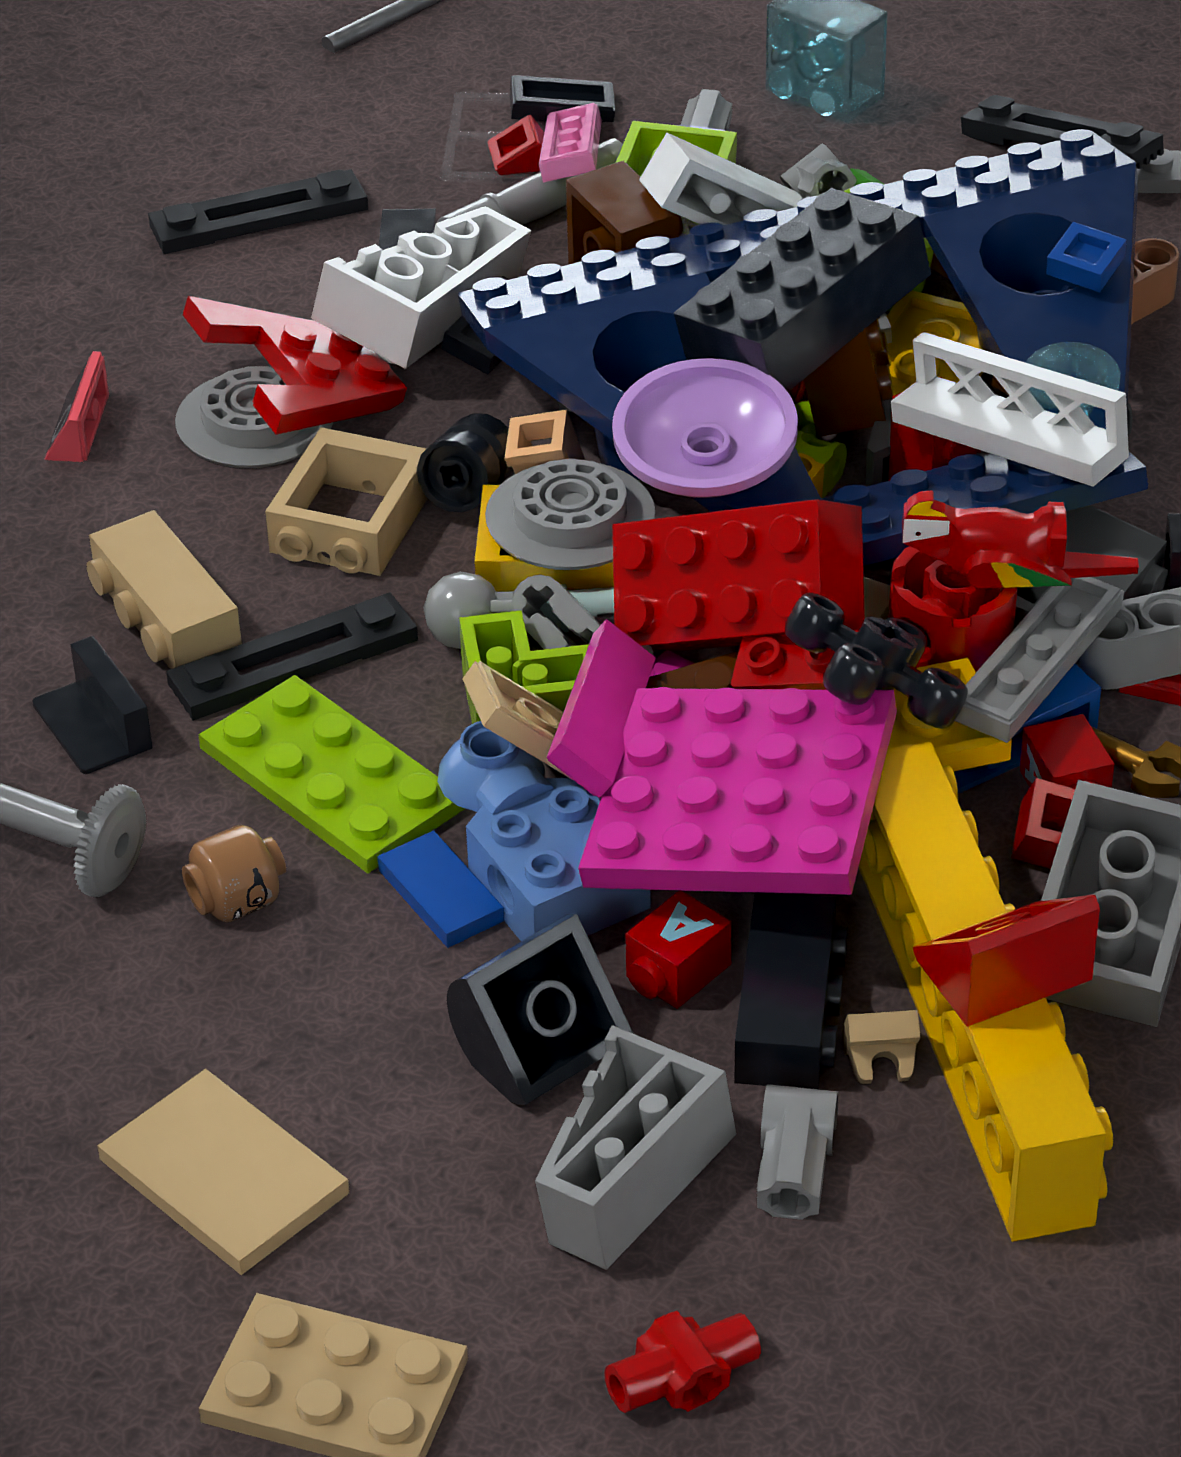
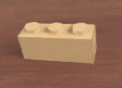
[87,510,242,669]

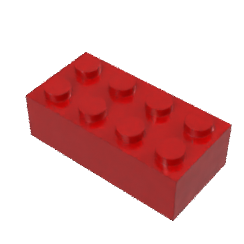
[612,499,865,652]

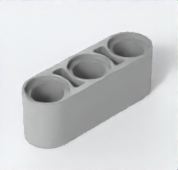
[1078,587,1181,690]

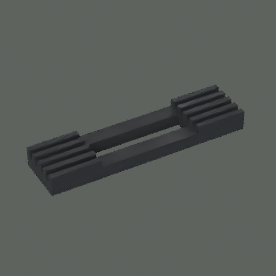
[961,95,1164,169]
[148,169,368,254]
[166,592,418,721]

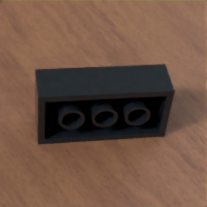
[674,188,931,392]

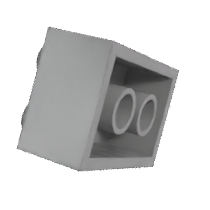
[1041,780,1181,1027]

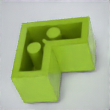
[459,610,589,724]

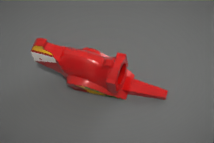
[902,490,1139,588]

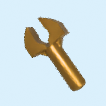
[1091,726,1181,798]

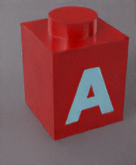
[1020,714,1114,789]
[625,890,731,1009]

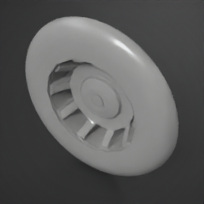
[175,366,333,468]
[485,459,655,570]

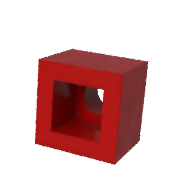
[1011,778,1075,869]

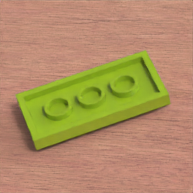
[198,675,465,873]

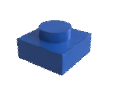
[1046,222,1127,292]

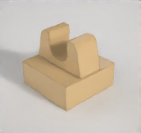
[841,1010,921,1084]

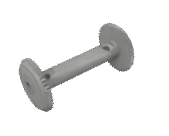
[0,783,146,897]

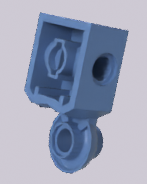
[437,721,651,941]

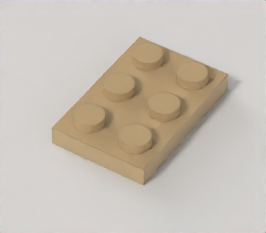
[199,1293,468,1457]

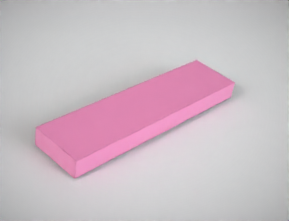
[539,103,602,183]

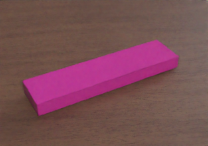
[546,619,656,798]

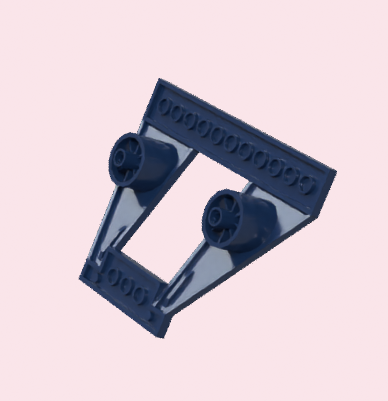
[458,129,1148,566]

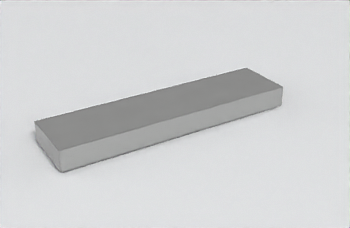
[955,577,1124,743]

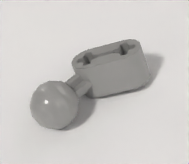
[423,571,601,649]

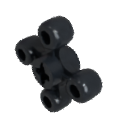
[785,593,968,729]

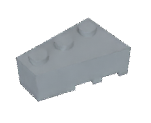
[535,1025,736,1270]

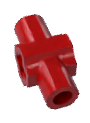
[604,1311,761,1413]

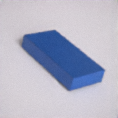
[377,830,504,948]

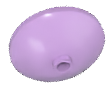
[612,358,798,498]

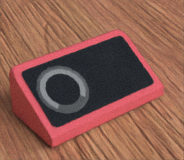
[45,351,109,462]

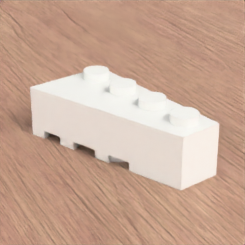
[311,206,531,369]

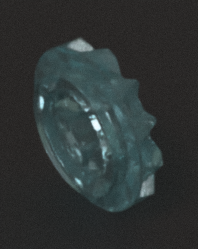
[1026,342,1121,417]

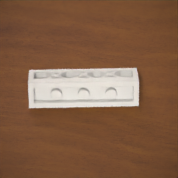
[891,332,1129,486]

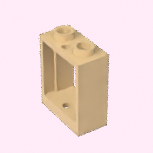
[265,427,428,576]

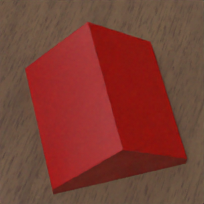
[912,894,1100,1027]

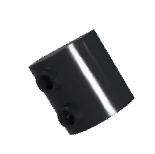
[447,914,633,1105]

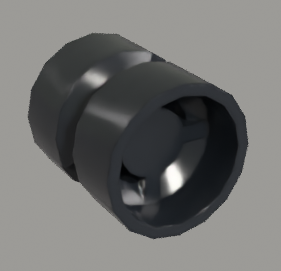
[417,413,514,513]

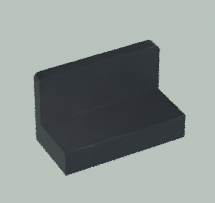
[32,636,153,774]

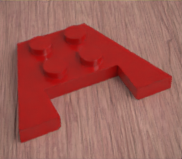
[183,296,407,435]

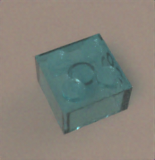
[766,0,887,123]

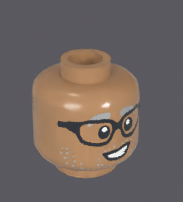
[182,825,286,923]

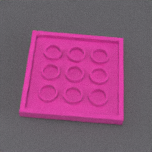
[578,687,897,895]

